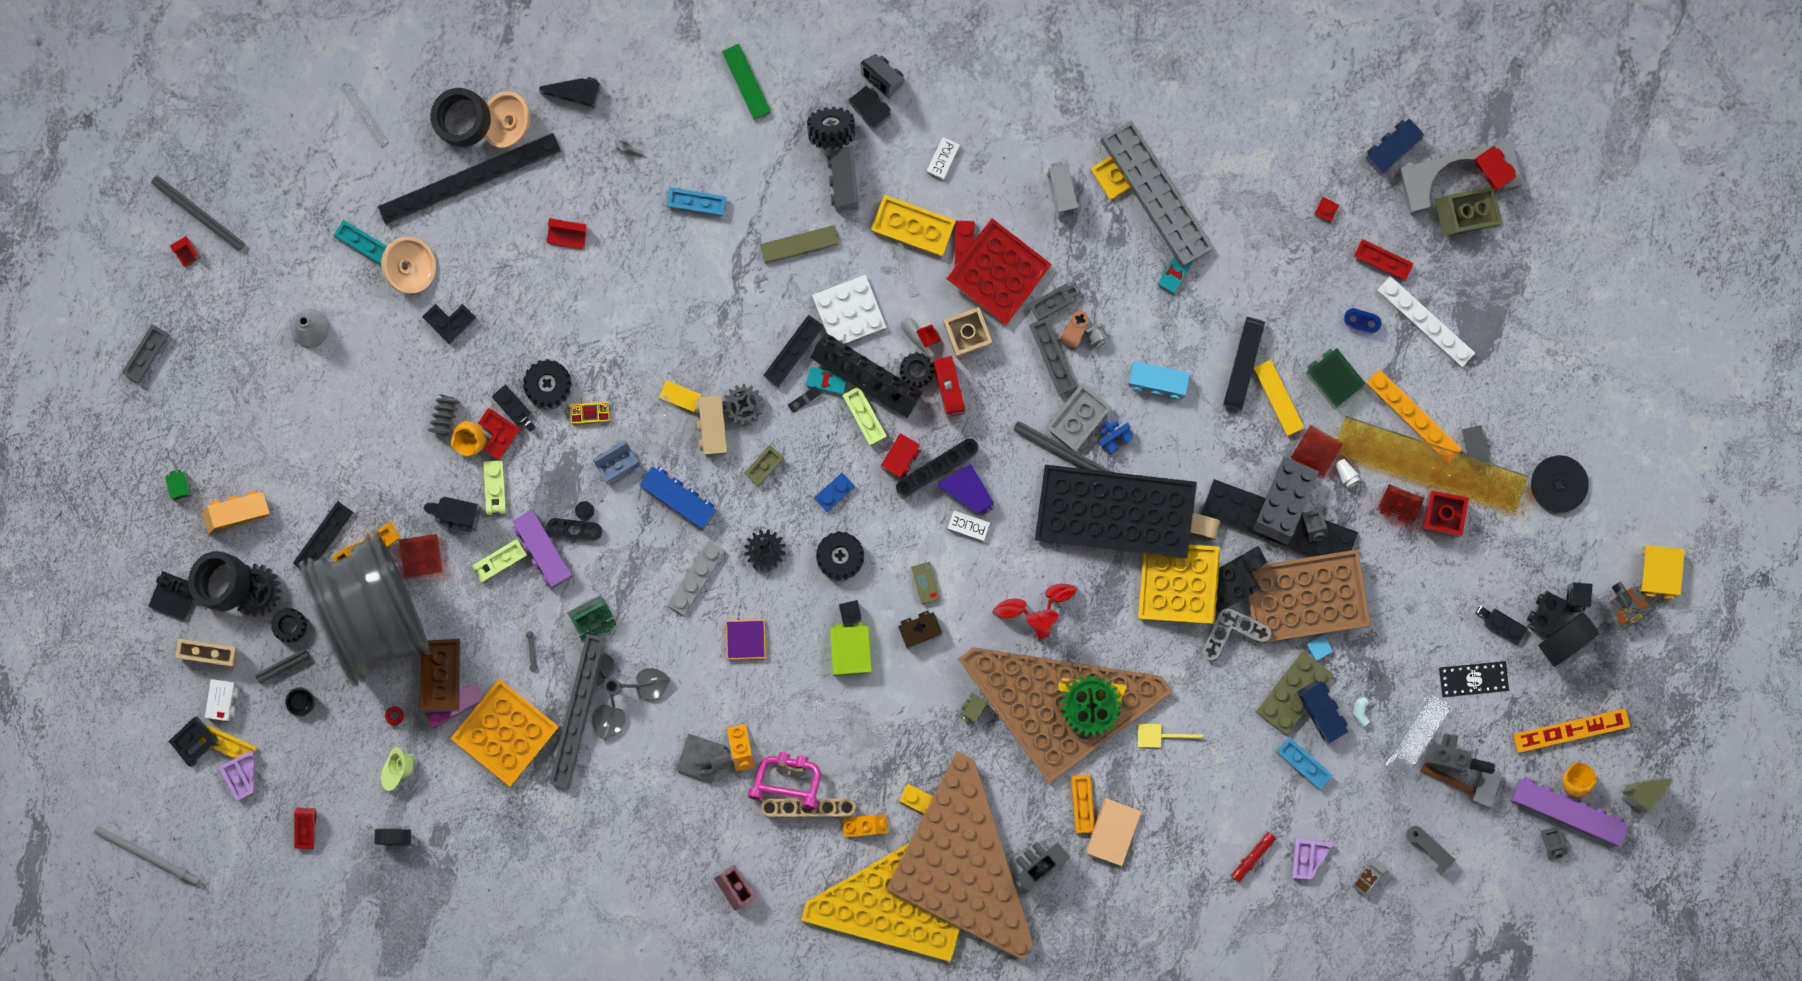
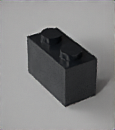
[849,85,891,132]

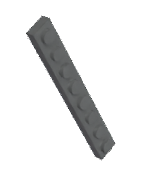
[549,634,607,789]

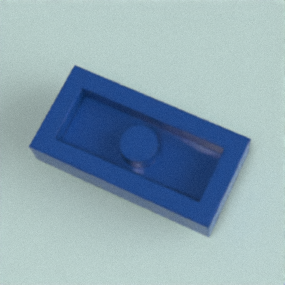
[814,472,855,512]

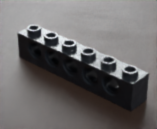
[810,333,923,418]

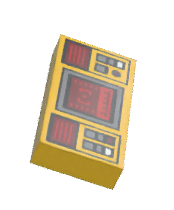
[570,402,610,424]

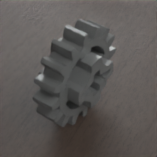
[723,384,764,426]

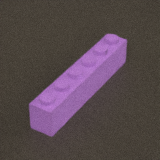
[1510,777,1628,846]

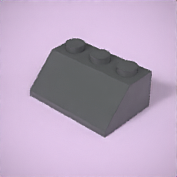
[827,145,859,211]

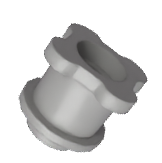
[1085,323,1108,347]

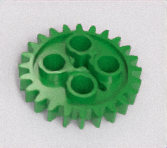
[1059,674,1123,737]

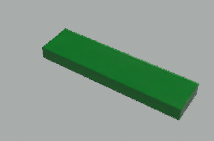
[722,44,771,120]

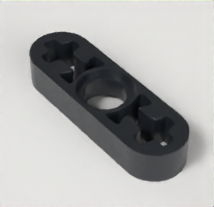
[547,518,603,541]

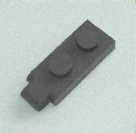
[1029,283,1081,321]

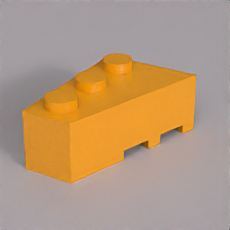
[202,490,269,535]

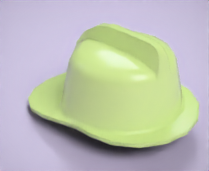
[381,747,415,791]

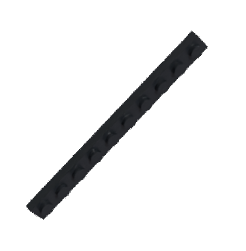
[378,133,561,225]

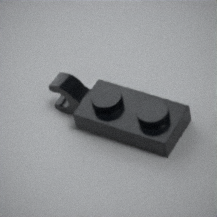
[491,384,535,432]
[1475,606,1528,645]

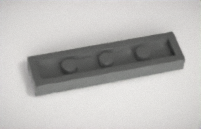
[1029,318,1076,396]

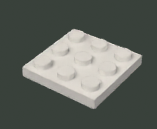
[812,275,886,344]

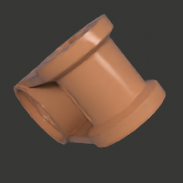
[1059,311,1089,349]

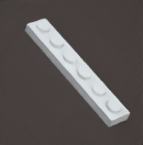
[1377,276,1475,368]

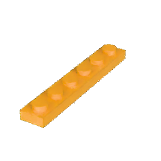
[1365,369,1462,463]

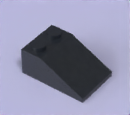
[860,54,904,99]

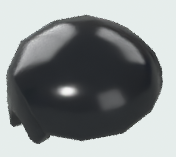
[285,687,315,716]

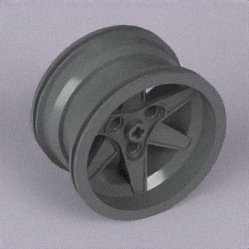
[300,530,431,687]

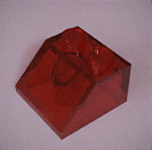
[1376,484,1425,524]

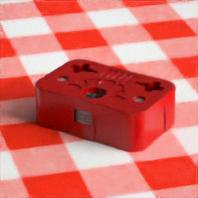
[933,355,965,419]

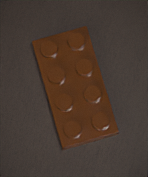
[420,639,461,713]

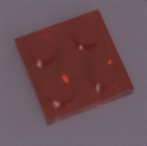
[1291,424,1344,477]
[399,534,443,578]

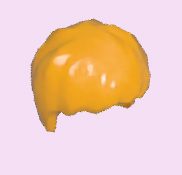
[451,420,486,457]
[1562,762,1597,799]

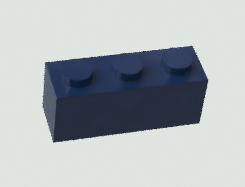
[1366,118,1425,176]
[1297,680,1348,744]

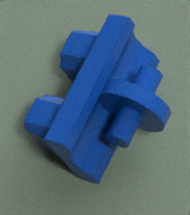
[1098,420,1134,454]

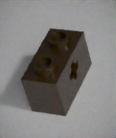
[898,610,942,648]

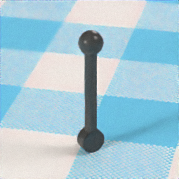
[526,631,538,671]

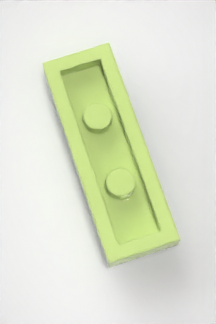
[843,387,887,446]

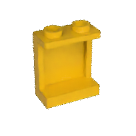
[1639,545,1685,599]

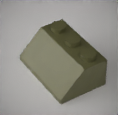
[1621,778,1673,813]

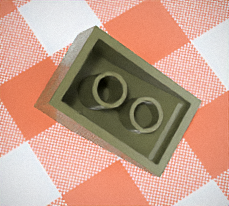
[1435,187,1502,237]

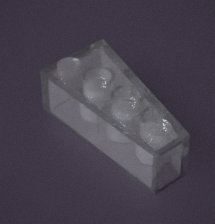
[1385,693,1452,776]

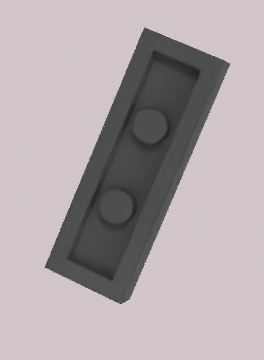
[122,324,169,383]

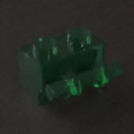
[567,595,617,643]

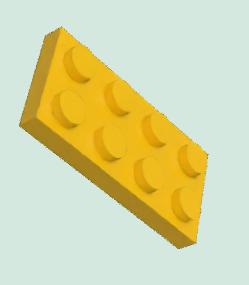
[871,195,956,257]

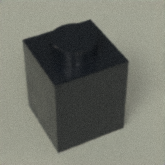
[839,600,862,624]

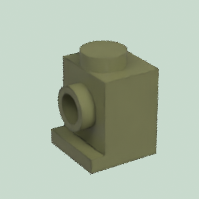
[960,693,988,724]

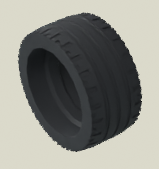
[430,88,491,147]
[188,551,251,611]
[1538,612,1600,667]

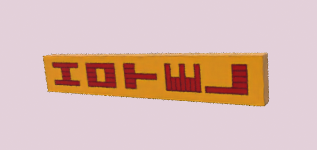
[1512,708,1630,753]

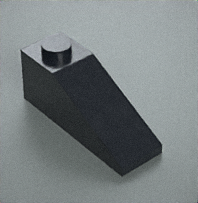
[539,77,601,108]

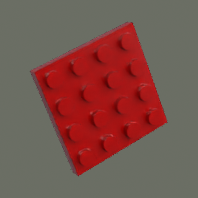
[946,218,1052,325]

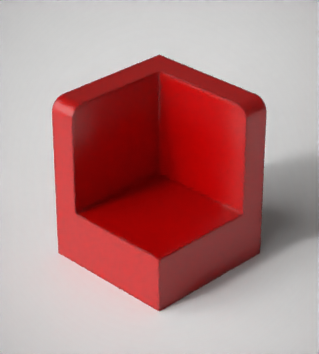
[170,236,201,267]

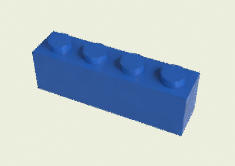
[640,466,716,530]

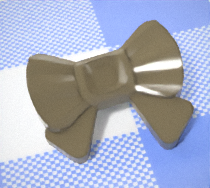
[776,761,804,778]

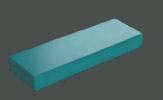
[333,219,387,266]

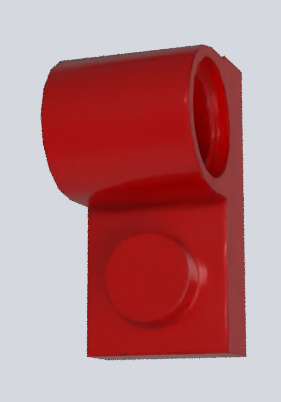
[294,807,317,849]

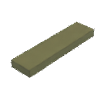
[760,225,838,263]

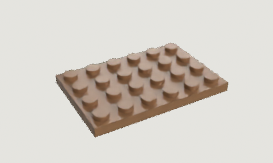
[1248,550,1371,644]

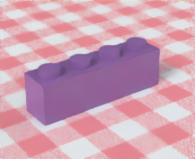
[512,510,573,588]

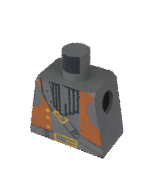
[1610,581,1656,630]

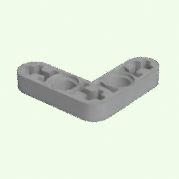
[1203,608,1272,661]

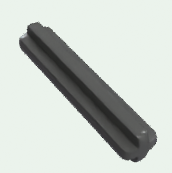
[255,649,309,683]

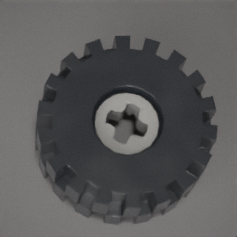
[807,107,856,150]
[523,359,572,409]
[816,531,864,581]

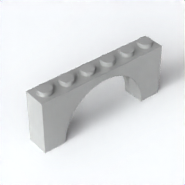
[1399,139,1523,215]

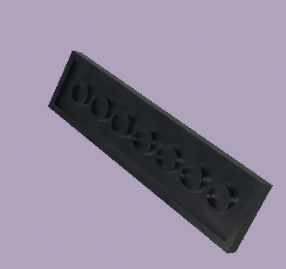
[1201,479,1358,557]

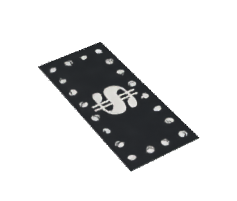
[1439,661,1509,697]

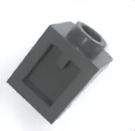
[1302,509,1328,542]
[1541,826,1567,859]

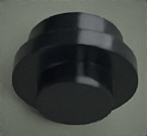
[575,501,594,520]

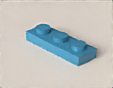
[667,187,727,216]
[1276,737,1333,790]

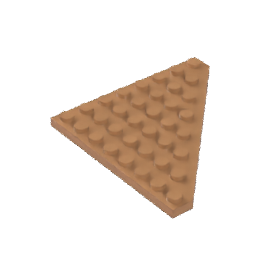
[957,647,1173,783]
[886,751,1033,960]

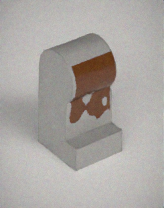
[1352,858,1388,896]

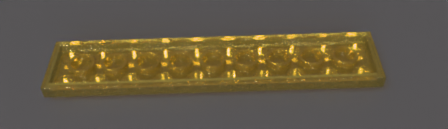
[1333,416,1528,512]

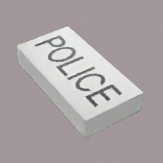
[927,137,960,180]
[948,511,990,541]

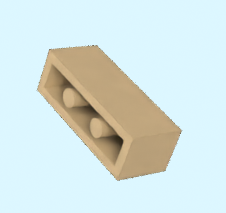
[695,395,727,454]
[175,638,239,668]

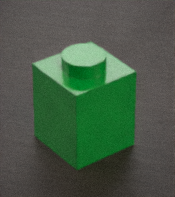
[165,470,192,500]

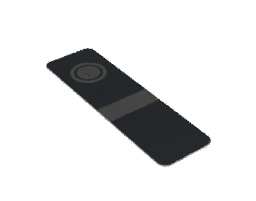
[788,386,821,413]

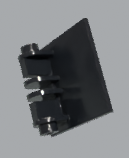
[148,571,193,620]

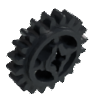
[237,563,282,617]

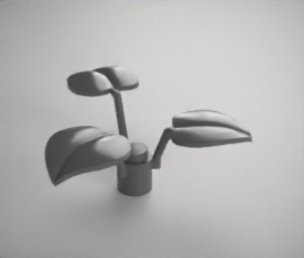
[593,653,670,739]

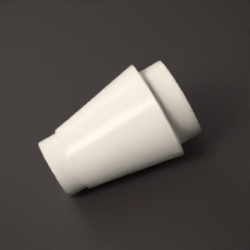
[1335,459,1360,488]

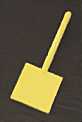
[1138,724,1204,747]

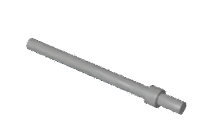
[94,826,200,886]

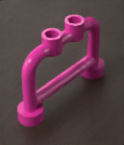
[747,752,821,810]

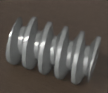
[428,394,461,436]

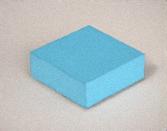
[1306,635,1333,661]

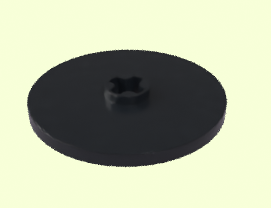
[1531,455,1589,513]

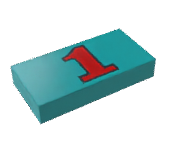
[1157,257,1193,294]
[806,367,847,395]

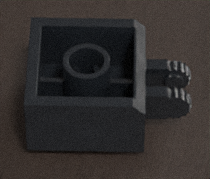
[423,496,482,532]

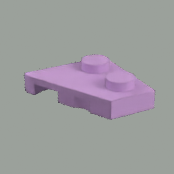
[219,749,255,801]
[1292,839,1333,880]

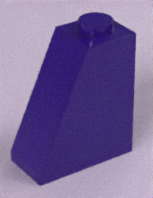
[938,464,994,515]

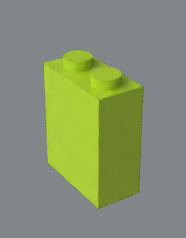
[830,623,872,676]

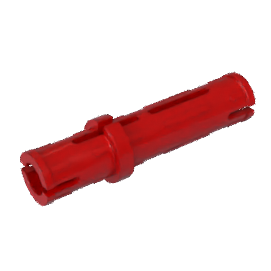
[1230,831,1277,883]

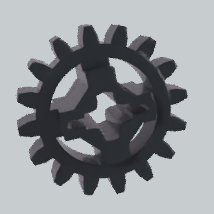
[744,529,786,571]

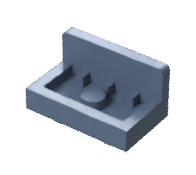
[593,441,640,485]

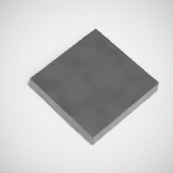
[676,733,725,782]

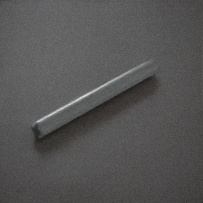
[151,175,245,251]
[1014,421,1112,472]

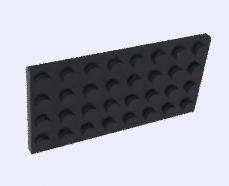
[1035,464,1197,559]

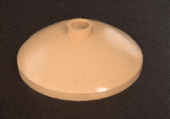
[484,91,530,148]
[381,236,436,294]

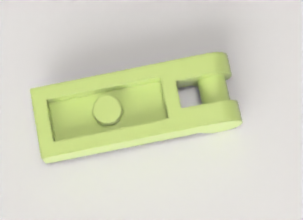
[483,460,506,515]
[471,539,527,583]

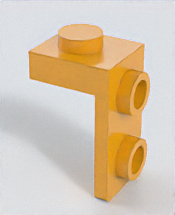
[727,724,755,772]
[842,814,889,837]

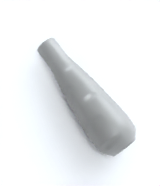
[901,317,935,358]

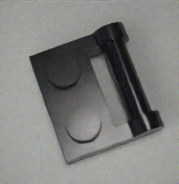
[168,716,219,767]

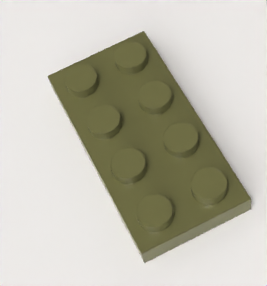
[1256,651,1333,735]

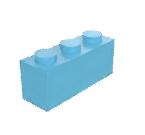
[1128,361,1190,399]

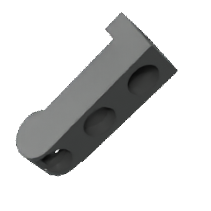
[1406,826,1456,875]

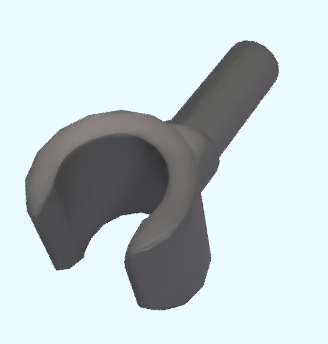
[616,140,644,157]

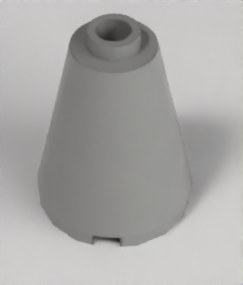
[291,309,329,347]

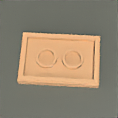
[1085,798,1141,866]

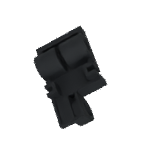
[1216,546,1268,613]

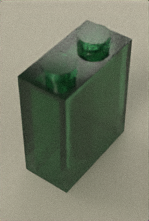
[1306,348,1366,409]

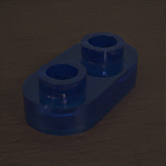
[1343,308,1382,334]

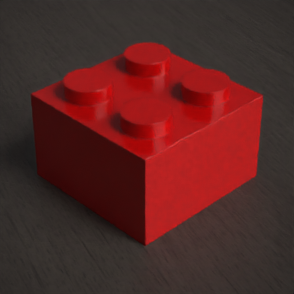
[1422,490,1469,537]

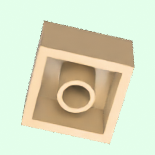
[943,307,993,359]

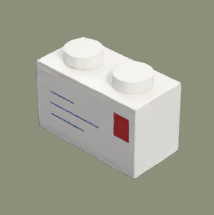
[205,679,239,722]

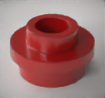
[385,706,404,726]

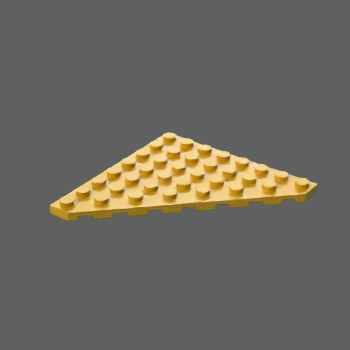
[801,843,960,962]

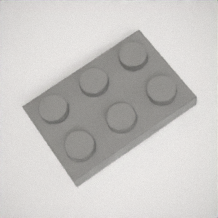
[1046,383,1112,452]

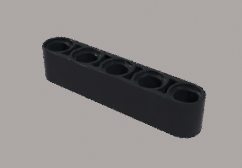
[1223,316,1265,411]
[896,439,978,498]

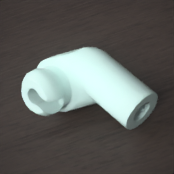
[1353,697,1370,727]

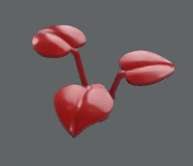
[992,583,1078,639]

